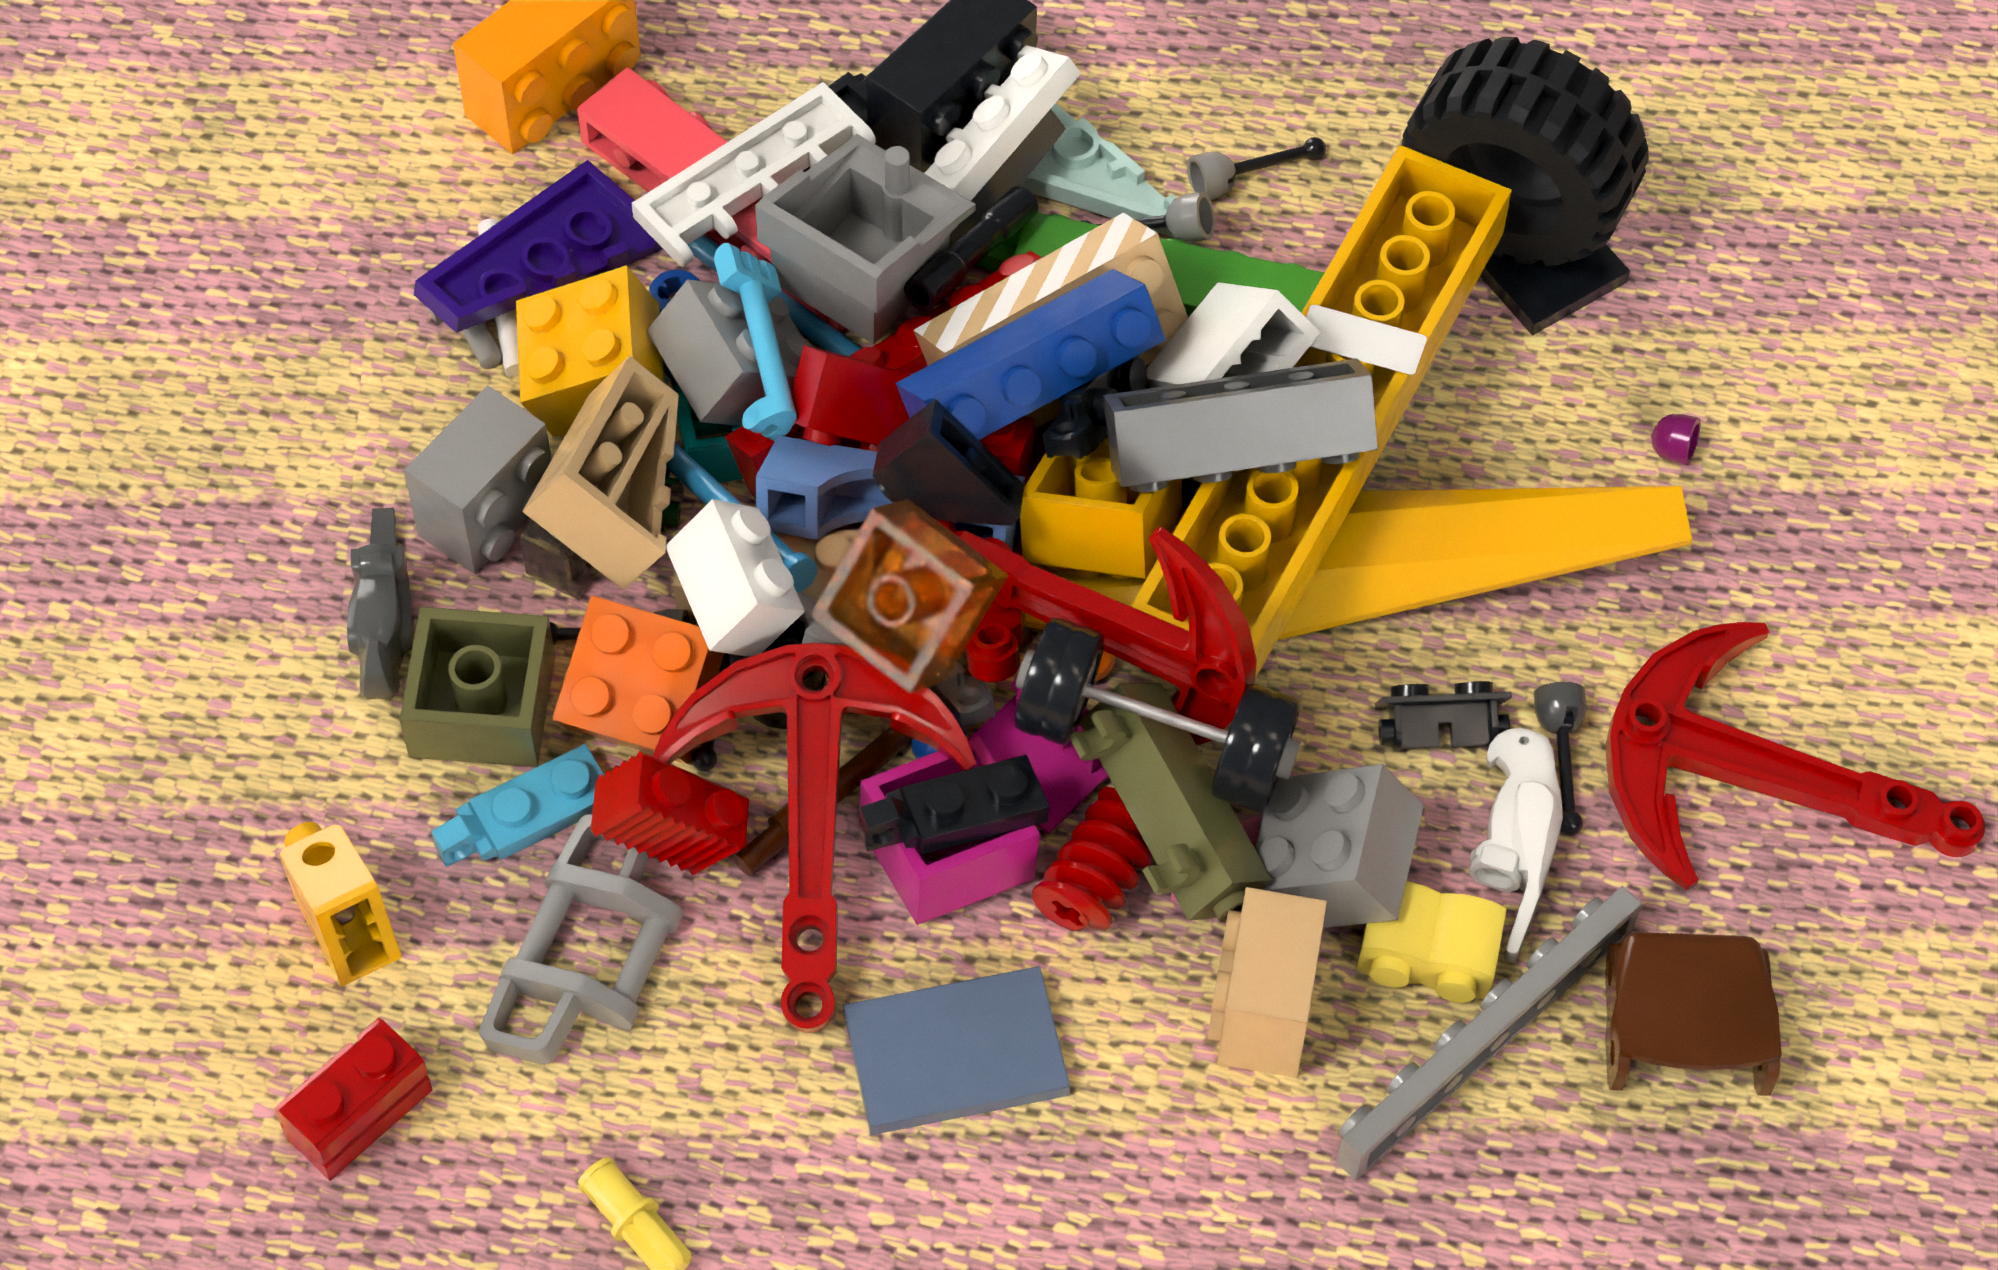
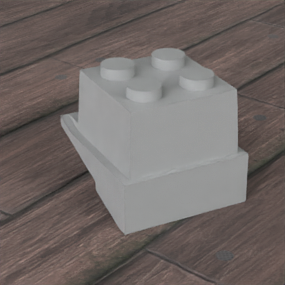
[755,134,976,344]

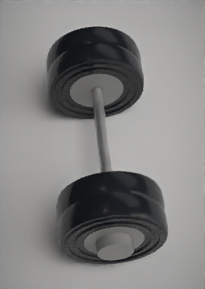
[1015,617,1301,812]

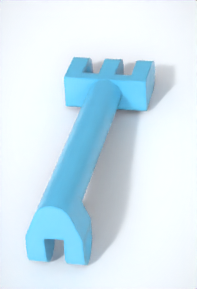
[714,243,797,441]

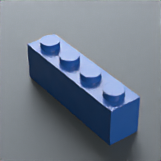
[895,269,1166,440]

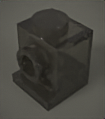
[519,520,600,601]

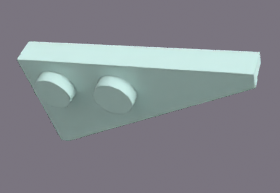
[1021,103,1196,244]

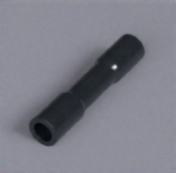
[904,186,1038,312]

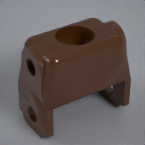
[1605,932,1782,1096]

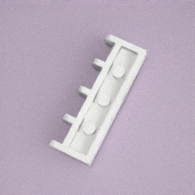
[924,45,1081,201]
[632,82,876,267]

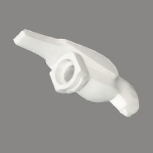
[1469,728,1563,963]

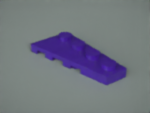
[414,160,663,333]

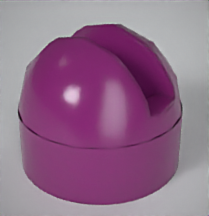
[1651,414,1701,466]

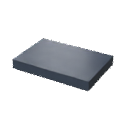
[843,966,1070,1136]

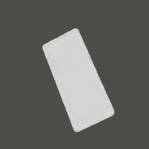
[1306,305,1427,375]

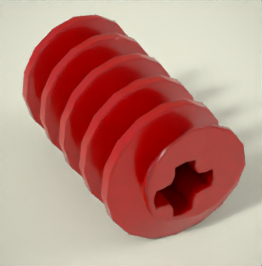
[1032,786,1152,931]

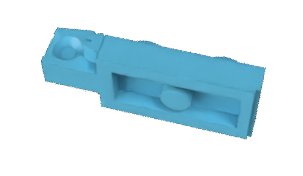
[431,743,604,867]

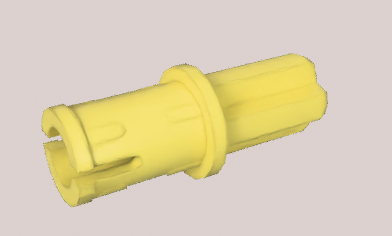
[577,1157,692,1270]

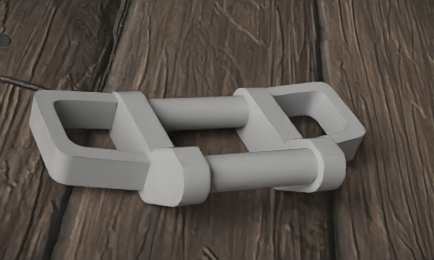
[479,814,684,1064]

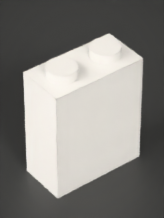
[1146,282,1321,388]

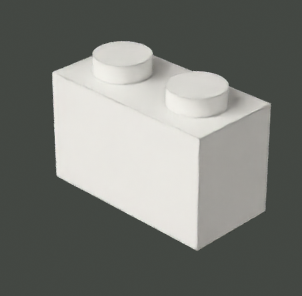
[666,499,805,657]

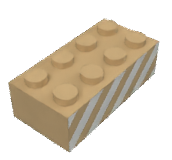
[914,213,1188,430]

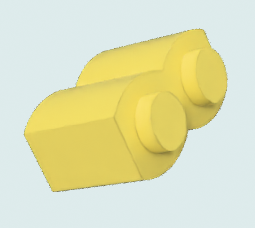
[1356,881,1507,1003]

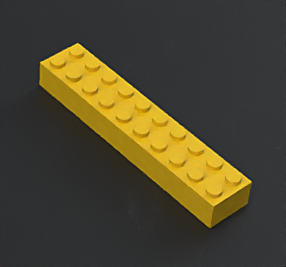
[1131,145,1512,679]

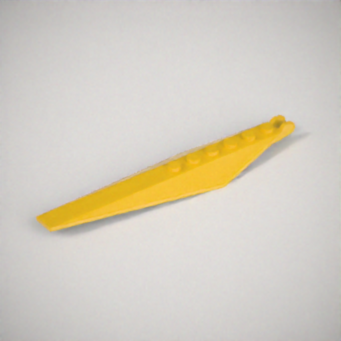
[880,486,1692,641]

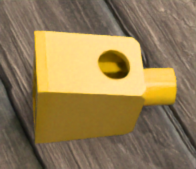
[279,822,402,987]

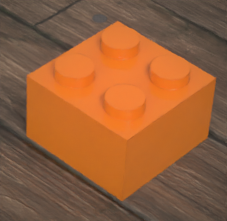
[552,595,724,765]

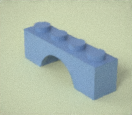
[756,435,1025,551]

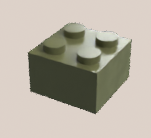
[399,607,555,767]

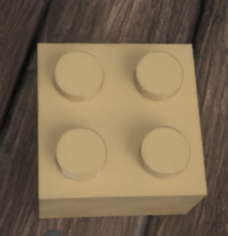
[1207,887,1327,1078]

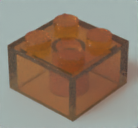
[810,499,1009,693]

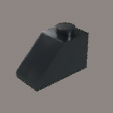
[872,399,1024,526]

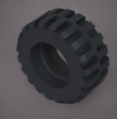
[1402,37,1649,266]

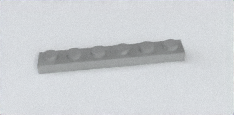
[1336,885,1642,1181]

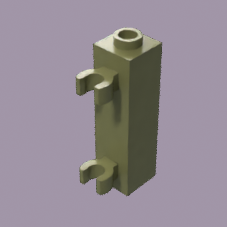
[1070,683,1273,923]

